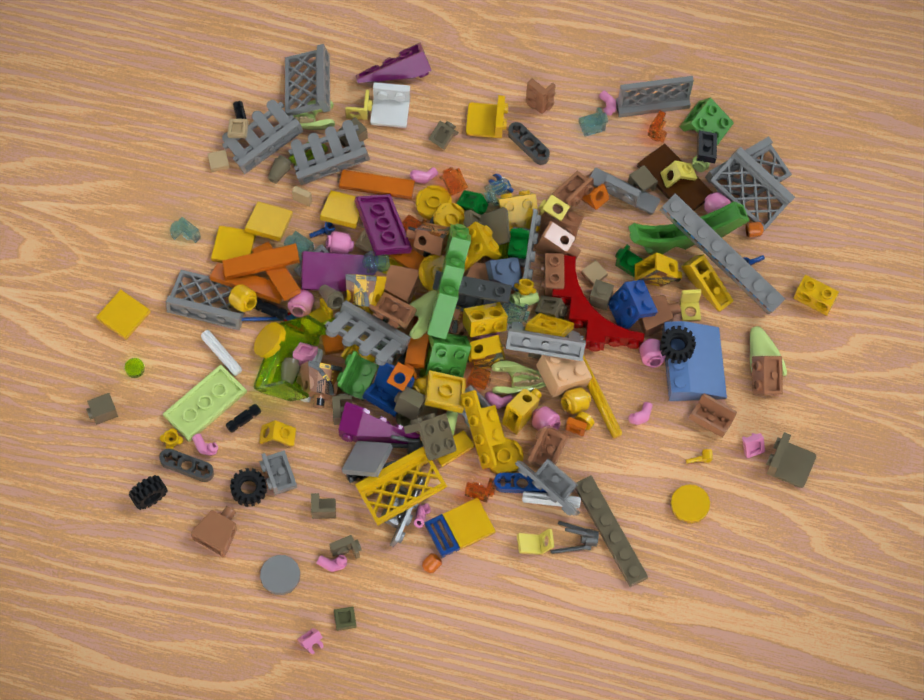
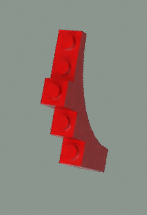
[552,255,645,352]

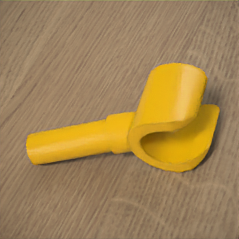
[686,449,713,464]

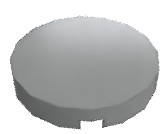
[260,555,300,595]

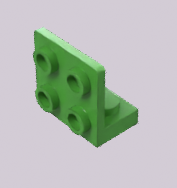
[679,97,734,145]
[425,334,471,378]
[337,351,379,401]

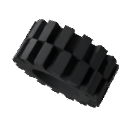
[659,326,696,364]
[230,468,267,507]
[129,475,168,510]

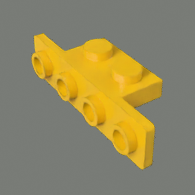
[461,390,506,469]

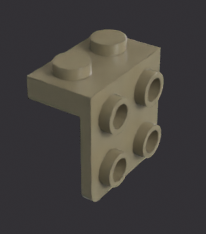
[464,207,510,245]
[404,412,456,460]
[766,432,816,488]

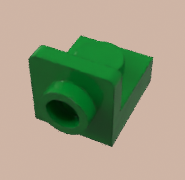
[456,190,489,215]
[508,228,530,259]
[615,244,643,277]

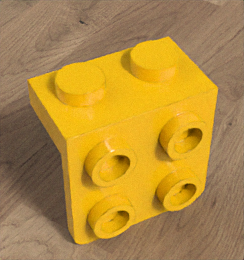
[466,95,509,138]
[496,190,540,236]
[465,221,501,271]

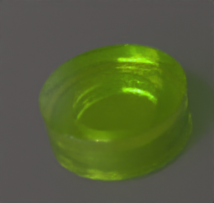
[125,358,145,378]

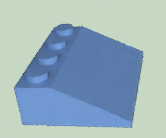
[662,321,727,401]

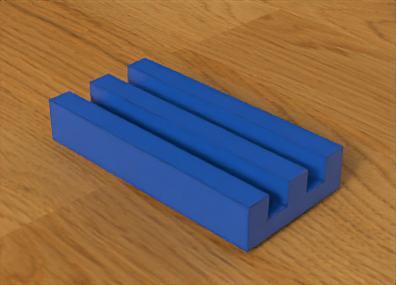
[424,514,460,558]

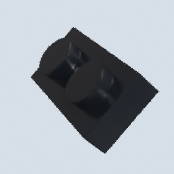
[697,130,717,164]

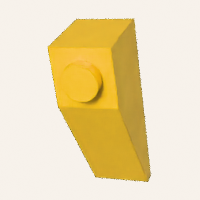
[681,254,734,312]

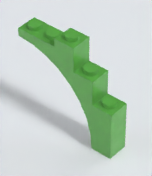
[628,201,749,255]
[427,224,471,339]

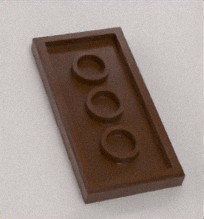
[637,143,713,211]

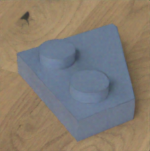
[485,257,523,292]

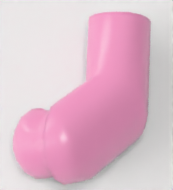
[599,90,617,116]
[410,167,438,184]
[485,391,513,409]
[628,402,653,425]
[192,434,218,456]
[414,503,431,528]
[317,555,347,572]

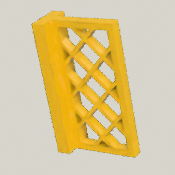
[355,446,447,526]

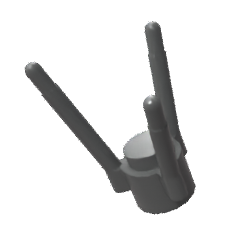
[383,435,423,468]
[551,521,599,554]

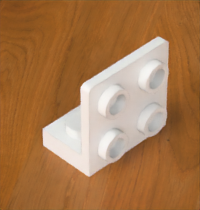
[370,82,410,128]

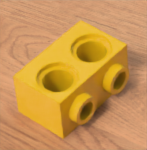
[793,274,839,316]
[462,302,508,337]

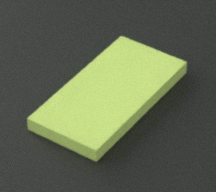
[163,364,247,442]

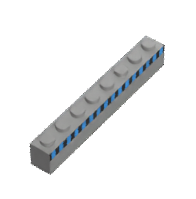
[660,194,785,314]

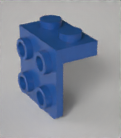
[609,280,658,330]
[362,363,415,417]

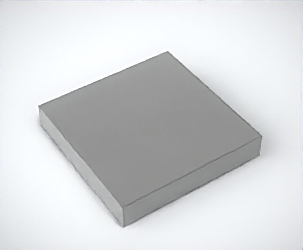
[342,441,393,477]

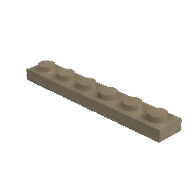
[575,475,648,587]

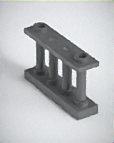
[433,271,512,315]

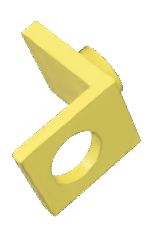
[345,90,373,120]
[660,161,697,188]
[538,194,570,221]
[679,289,701,322]
[517,528,554,555]

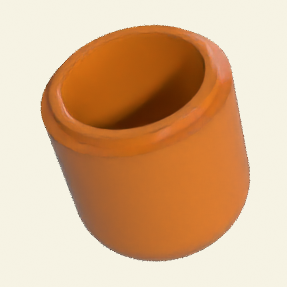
[746,222,764,238]
[422,553,442,573]

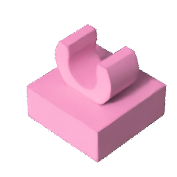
[293,342,318,366]
[742,433,765,458]
[297,628,323,654]

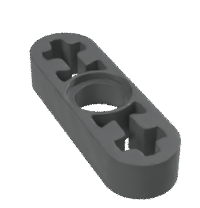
[508,122,550,165]
[159,449,214,482]

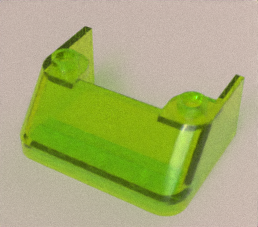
[254,315,327,401]

